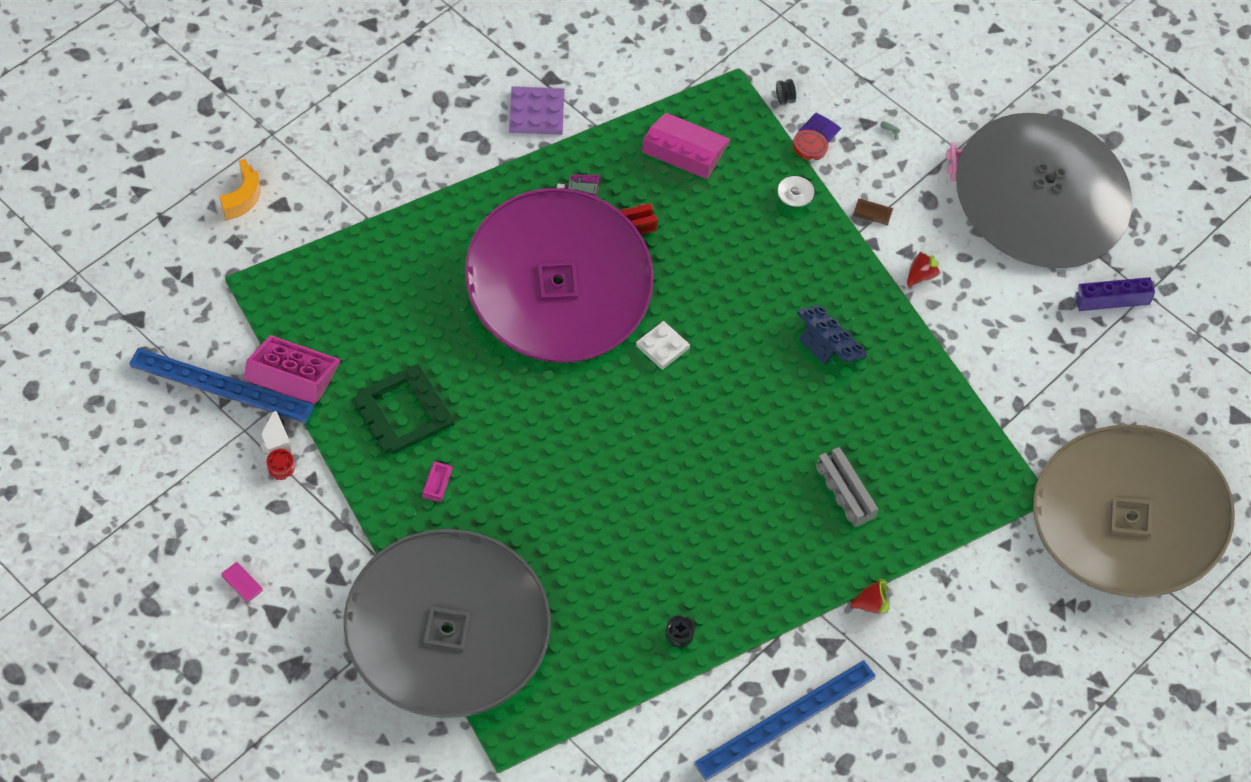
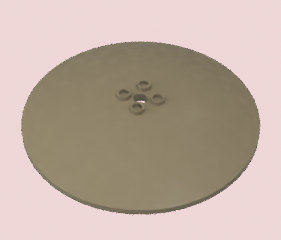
[1033,424,1235,598]

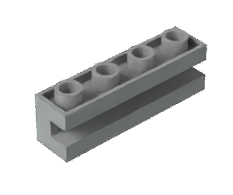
[816,447,878,527]

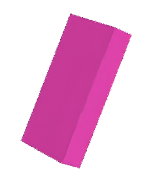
[422,462,453,502]
[221,562,263,603]

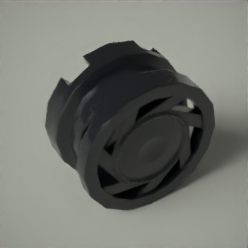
[776,78,796,105]
[666,615,695,648]

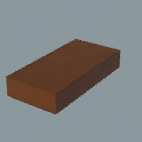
[853,198,893,226]

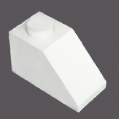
[260,411,292,459]

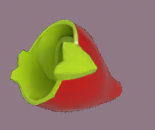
[907,251,941,287]
[850,579,890,614]

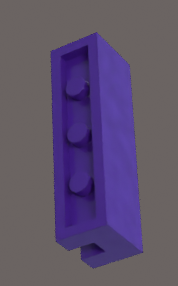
[1075,277,1155,311]

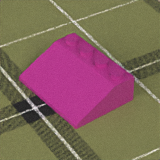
[643,113,730,179]
[243,335,340,404]

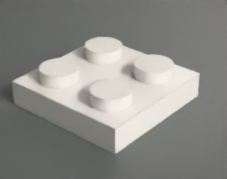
[636,321,690,370]

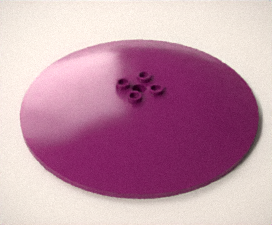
[465,188,653,363]

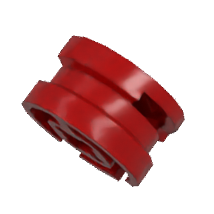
[266,449,295,480]

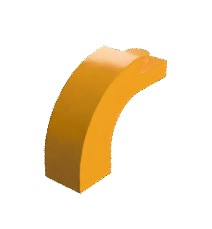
[219,159,261,220]

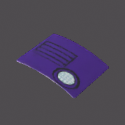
[798,113,842,143]

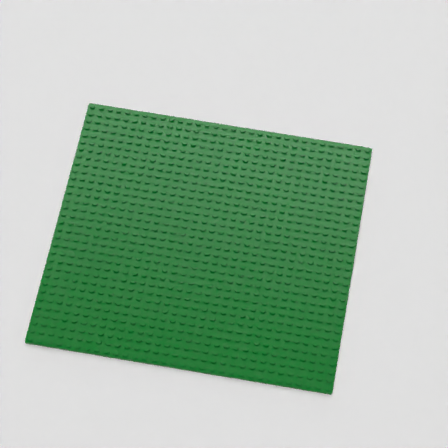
[225,68,1038,773]

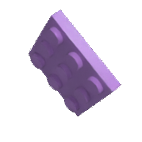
[509,86,564,135]

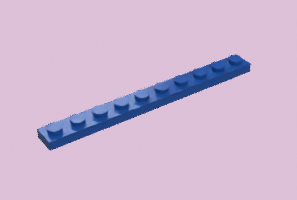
[129,348,314,424]
[694,660,876,781]

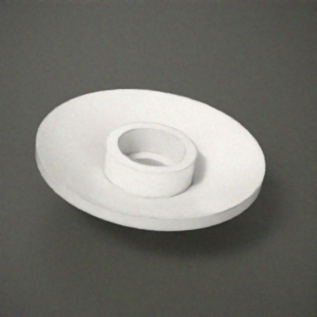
[778,176,814,207]

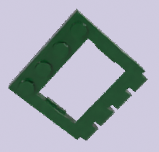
[352,364,455,454]

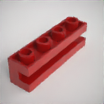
[620,203,658,235]

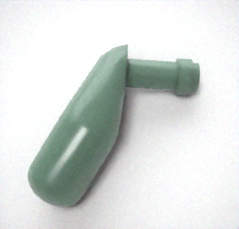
[880,121,900,140]

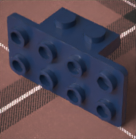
[797,305,868,364]

